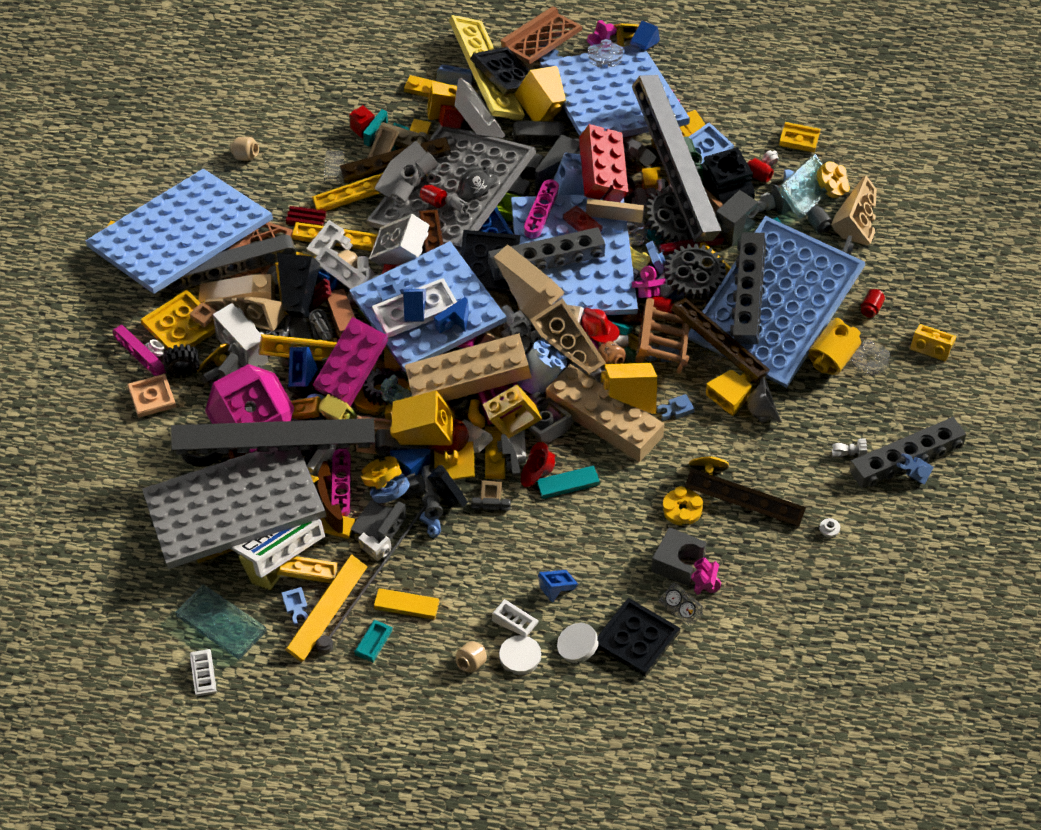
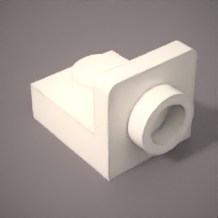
[358,533,392,561]

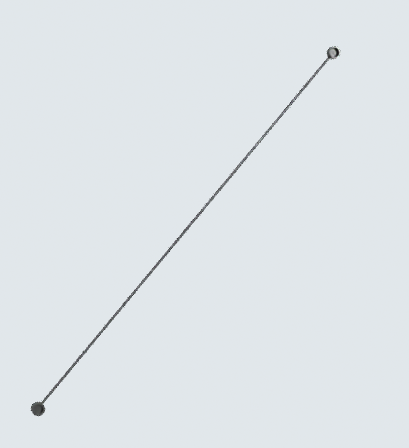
[316,221,636,654]

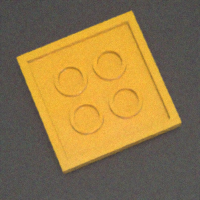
[141,290,216,350]

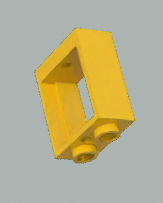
[483,385,542,439]

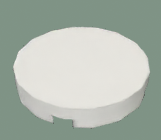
[557,623,598,663]
[499,635,541,675]

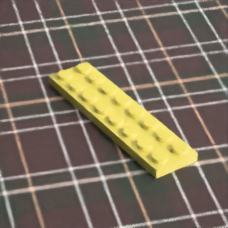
[449,15,525,121]

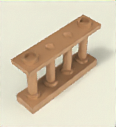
[635,298,691,374]

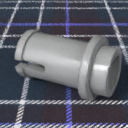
[445,193,470,214]

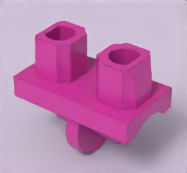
[587,20,617,51]
[632,266,666,298]
[691,557,721,595]

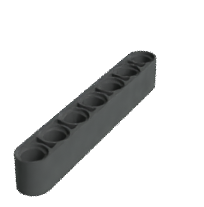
[169,235,296,290]

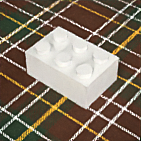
[369,214,430,267]
[213,303,268,367]

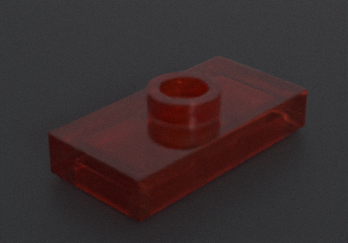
[563,205,603,232]

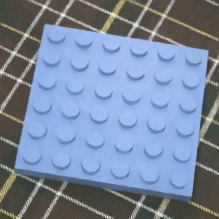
[349,241,507,372]

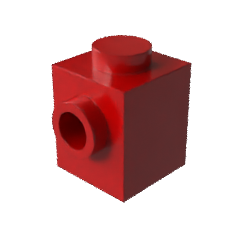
[439,104,464,129]
[349,105,375,138]

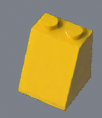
[514,66,566,122]
[601,363,657,414]
[390,390,453,445]

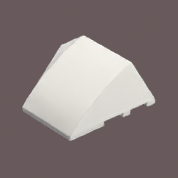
[455,78,505,138]

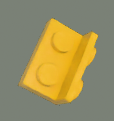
[910,324,957,361]

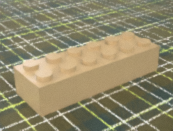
[405,333,532,402]
[546,364,664,462]

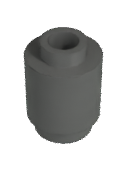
[807,205,833,233]

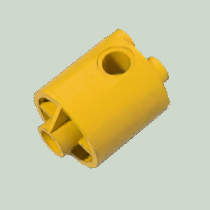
[808,317,861,375]

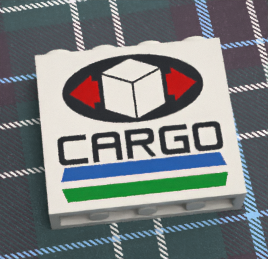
[218,519,325,578]

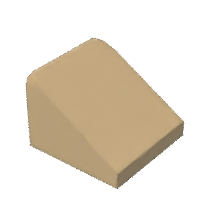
[480,481,502,500]

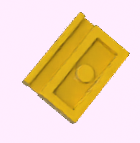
[779,122,821,153]

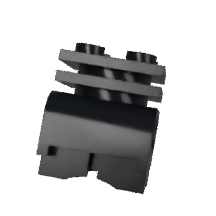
[701,147,755,205]

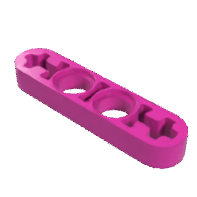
[524,180,559,239]
[112,325,166,376]
[332,449,351,517]

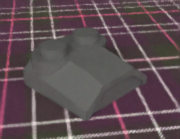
[623,136,656,168]
[527,398,573,444]

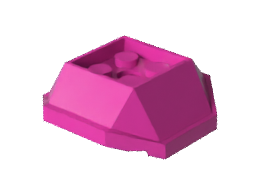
[205,364,294,453]

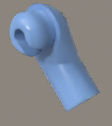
[420,512,441,538]

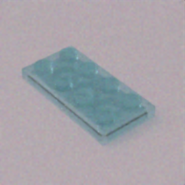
[777,154,828,218]
[176,584,267,660]

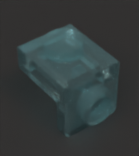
[381,375,412,405]

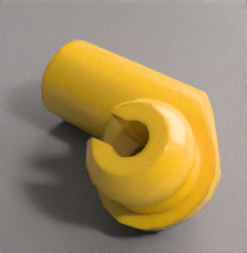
[468,399,485,429]

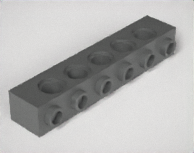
[488,227,605,281]
[730,232,766,344]
[849,417,966,489]

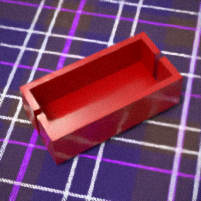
[579,124,628,202]

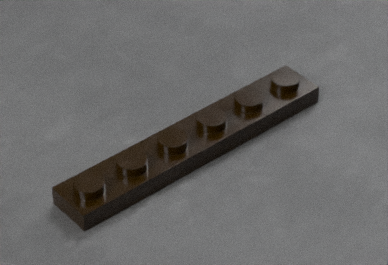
[340,137,451,183]
[671,298,770,382]
[684,468,806,527]

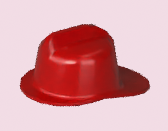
[580,308,620,343]
[520,442,555,487]

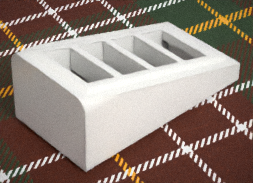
[492,599,538,637]
[190,649,217,696]

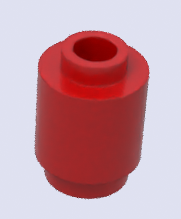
[747,158,774,183]
[420,185,447,208]
[861,289,885,318]
[648,296,674,314]

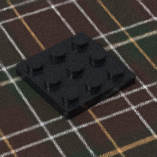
[470,47,530,95]
[460,230,521,292]
[597,598,681,677]

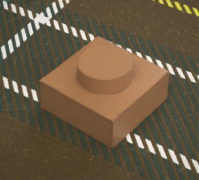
[189,302,217,328]

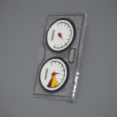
[659,582,704,627]

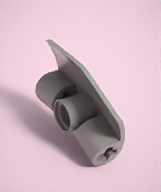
[375,141,438,203]

